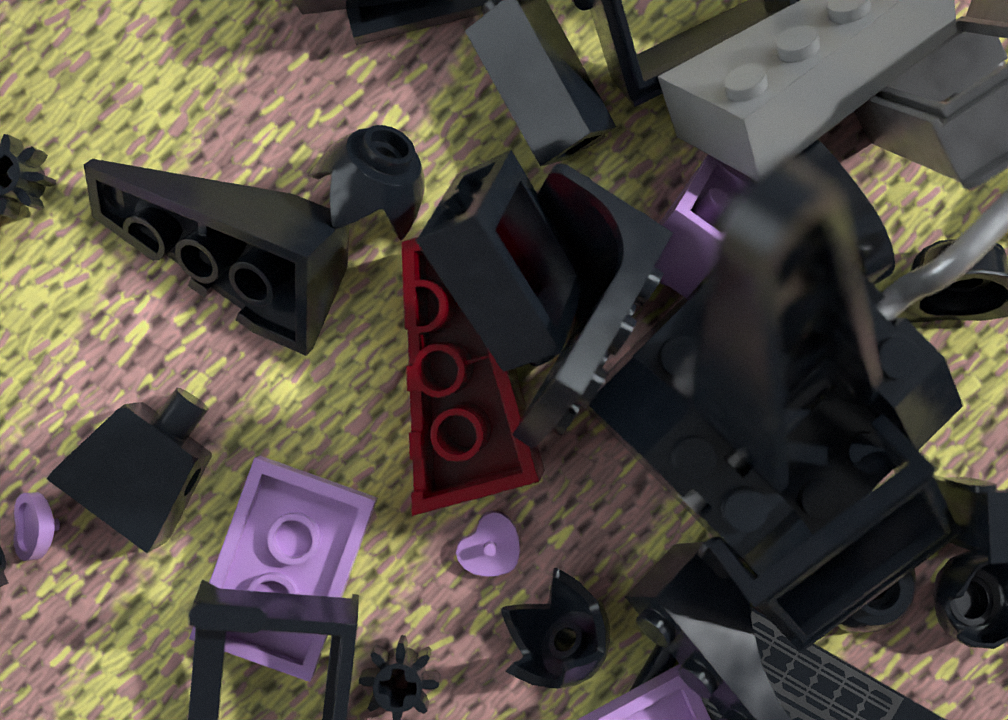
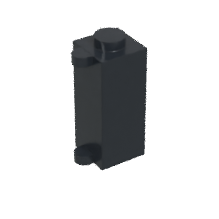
[465,0,617,167]

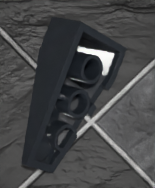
[83,159,349,356]

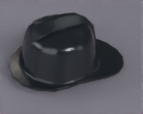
[881,239,1008,323]

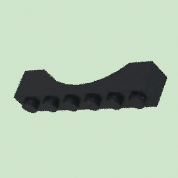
[625,541,791,720]

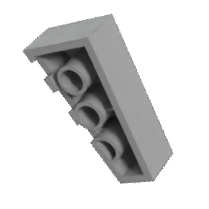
[657,0,957,179]

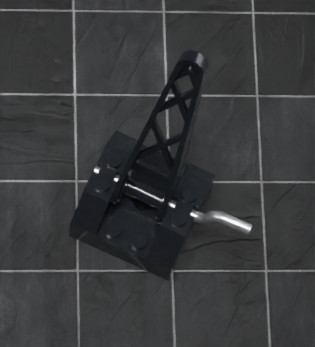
[587,157,1008,578]

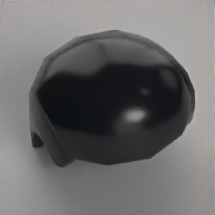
[933,551,1008,649]

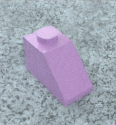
[654,155,753,299]

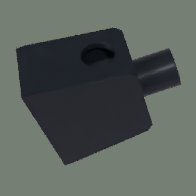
[46,387,212,553]

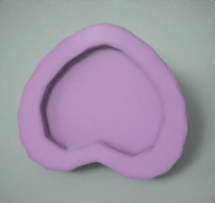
[13,492,60,561]
[456,511,520,577]

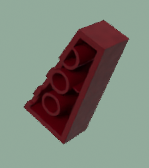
[401,237,545,516]

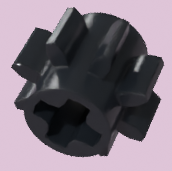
[0,134,56,219]
[359,635,440,720]

